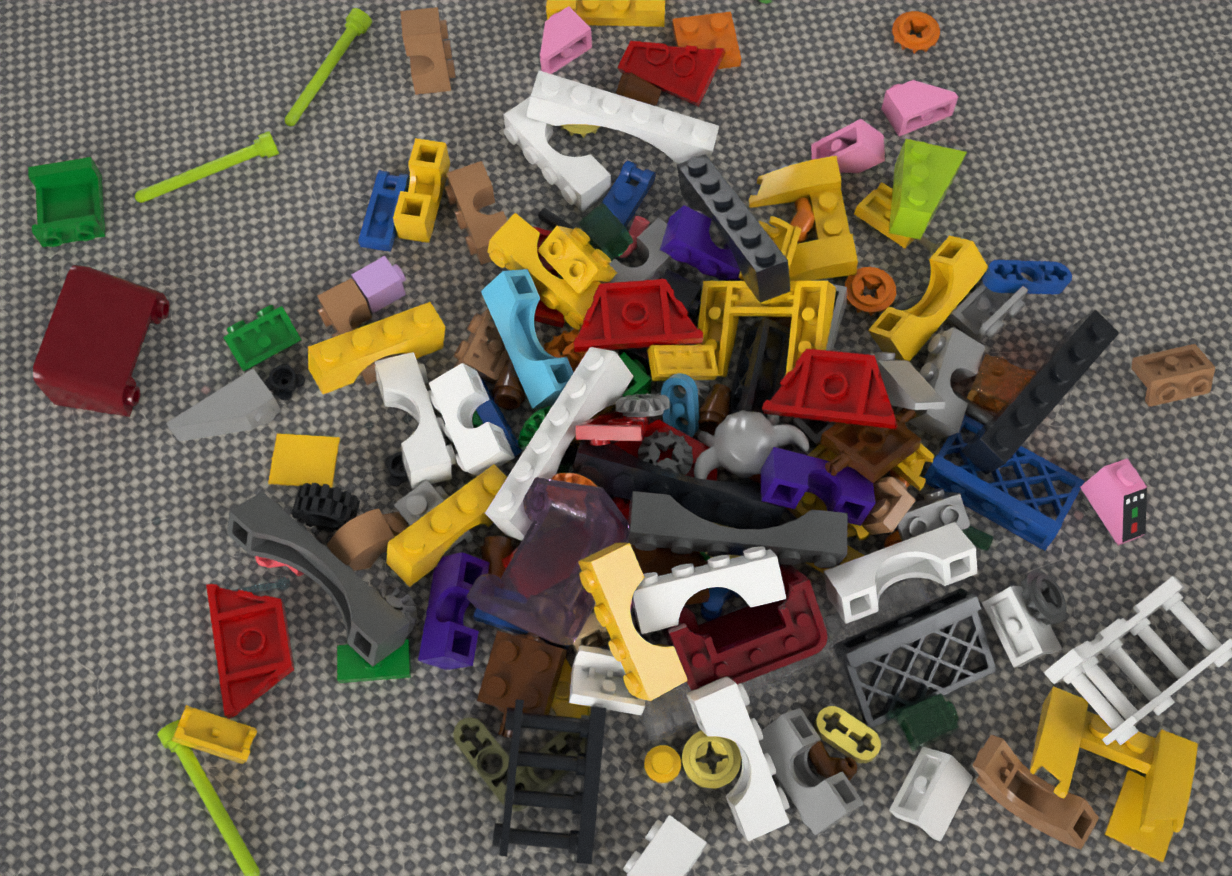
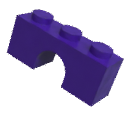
[660,205,743,281]
[760,447,875,526]
[418,552,490,670]

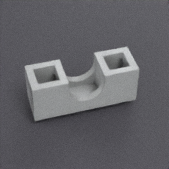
[599,217,684,283]
[908,327,985,440]
[759,708,864,836]

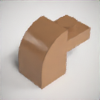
[327,508,409,571]

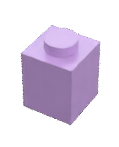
[351,256,406,314]

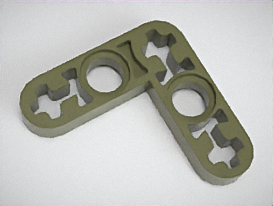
[453,717,585,811]

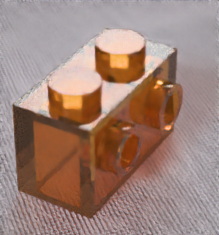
[967,354,1037,414]

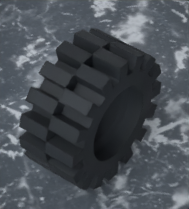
[291,483,360,532]

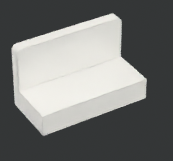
[982,586,1062,668]
[889,747,973,841]

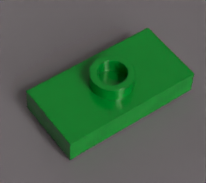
[337,640,411,683]

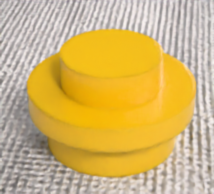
[644,745,681,783]

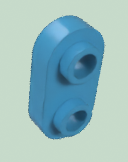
[661,373,699,437]

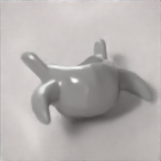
[694,410,809,479]

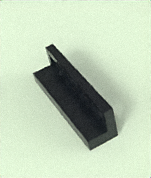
[729,318,790,418]

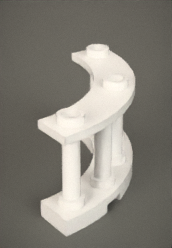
[1044,576,1232,745]

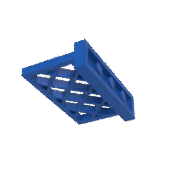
[924,415,1085,551]

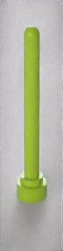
[284,8,372,127]
[135,131,280,203]
[157,719,260,876]

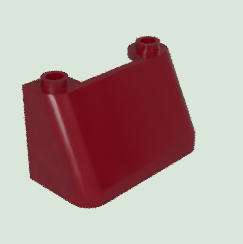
[33,265,170,417]
[661,564,828,691]

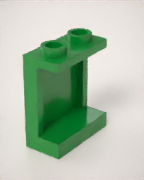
[28,157,106,247]

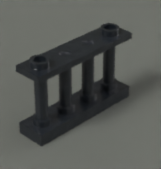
[492,699,606,864]

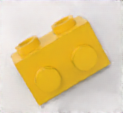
[538,226,617,294]

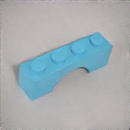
[481,269,574,409]

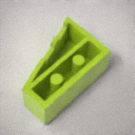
[889,139,967,240]

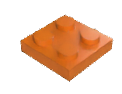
[672,11,741,69]

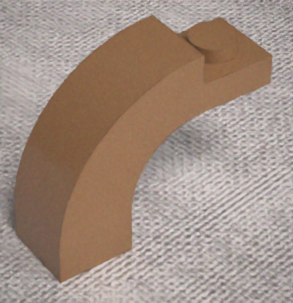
[972,735,1099,850]

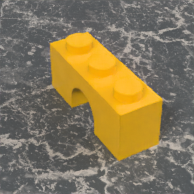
[393,138,450,243]

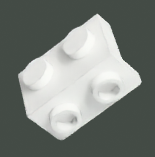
[569,645,645,716]

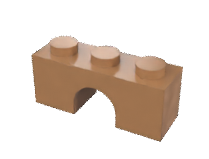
[400,7,456,95]
[444,161,507,265]
[317,278,398,385]

